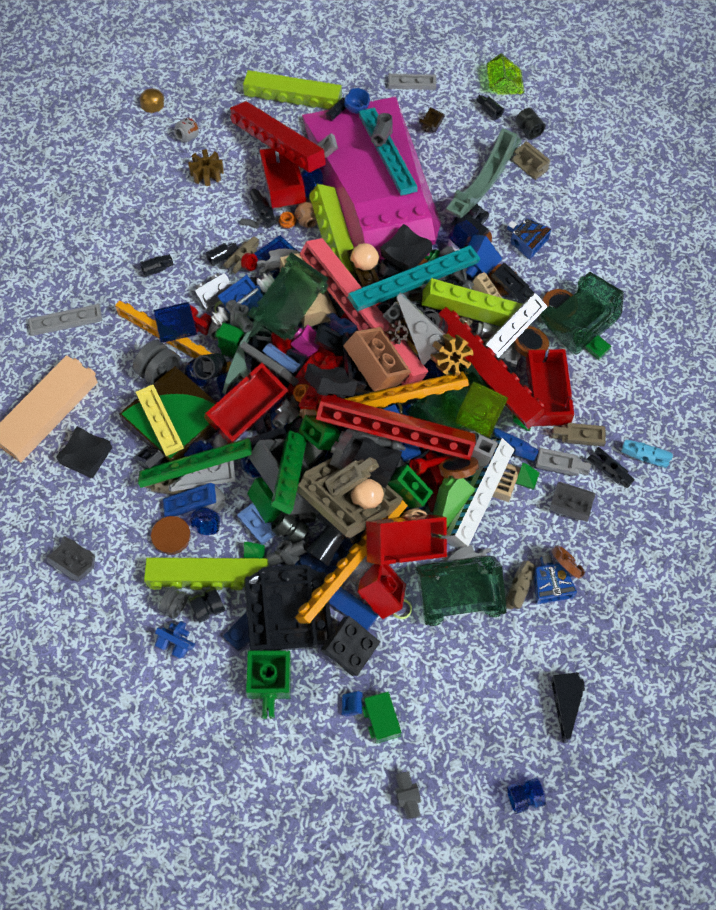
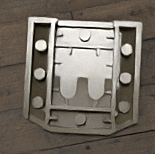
[297,458,403,538]

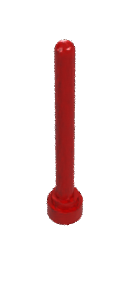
[409,455,456,475]

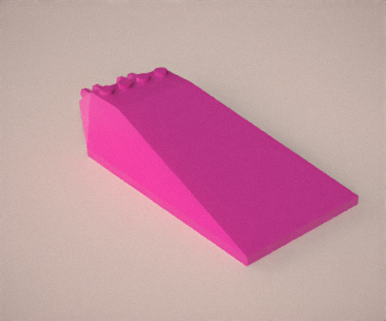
[302,96,441,264]

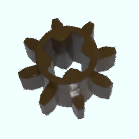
[385,320,410,344]

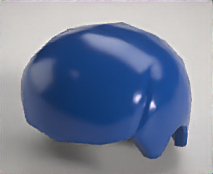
[344,88,370,114]

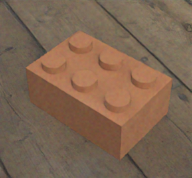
[343,327,411,391]

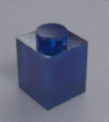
[448,220,479,249]

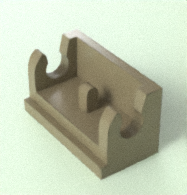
[512,141,550,180]

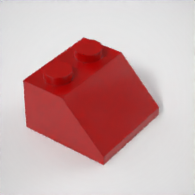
[358,564,406,619]

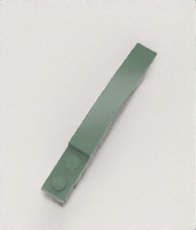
[446,128,522,218]
[223,292,302,394]

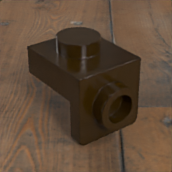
[419,107,445,133]

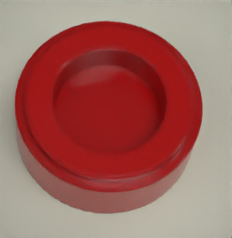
[241,253,258,271]

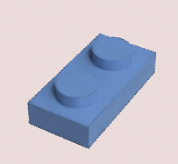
[263,343,300,373]
[237,503,276,545]

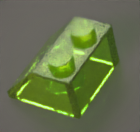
[486,53,524,95]
[455,381,508,438]

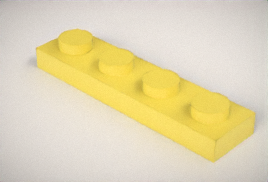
[136,385,184,456]

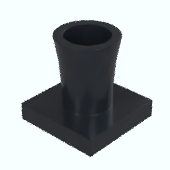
[306,512,359,567]

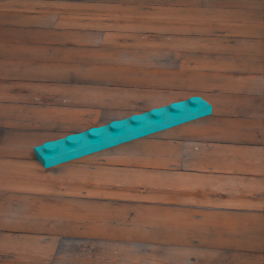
[359,107,417,195]
[348,245,480,312]

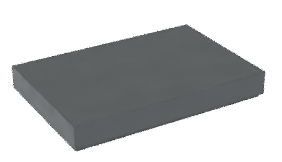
[240,341,299,386]

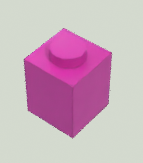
[291,325,320,359]

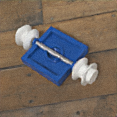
[211,273,276,326]

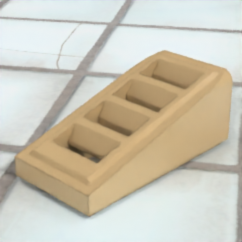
[472,272,502,298]
[492,464,521,502]

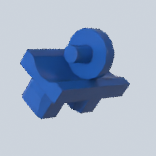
[155,621,195,659]

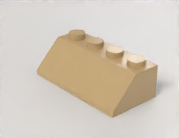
[280,253,338,327]

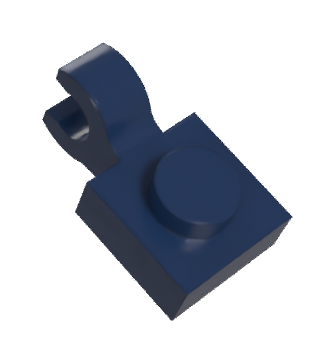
[325,313,357,335]

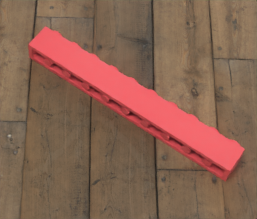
[300,238,429,385]

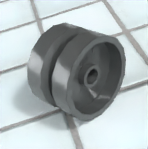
[133,340,181,385]

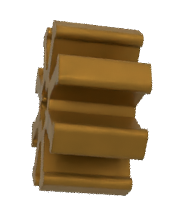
[188,149,224,186]
[430,334,473,376]

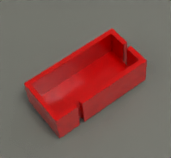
[260,148,306,208]
[526,349,575,426]
[204,363,289,444]
[366,515,447,565]

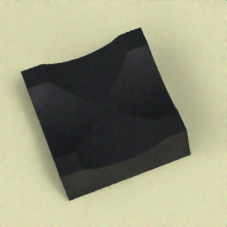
[380,224,432,271]
[304,363,358,398]
[56,426,113,479]
[351,437,402,488]
[320,616,381,676]

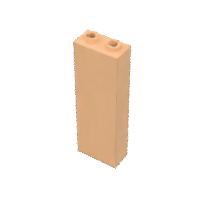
[0,355,98,463]

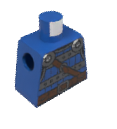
[507,218,552,259]

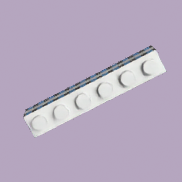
[441,438,514,547]

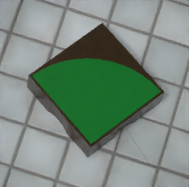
[119,366,219,463]

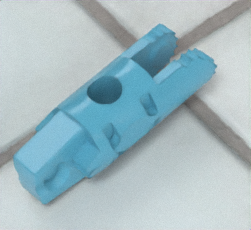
[621,440,673,468]

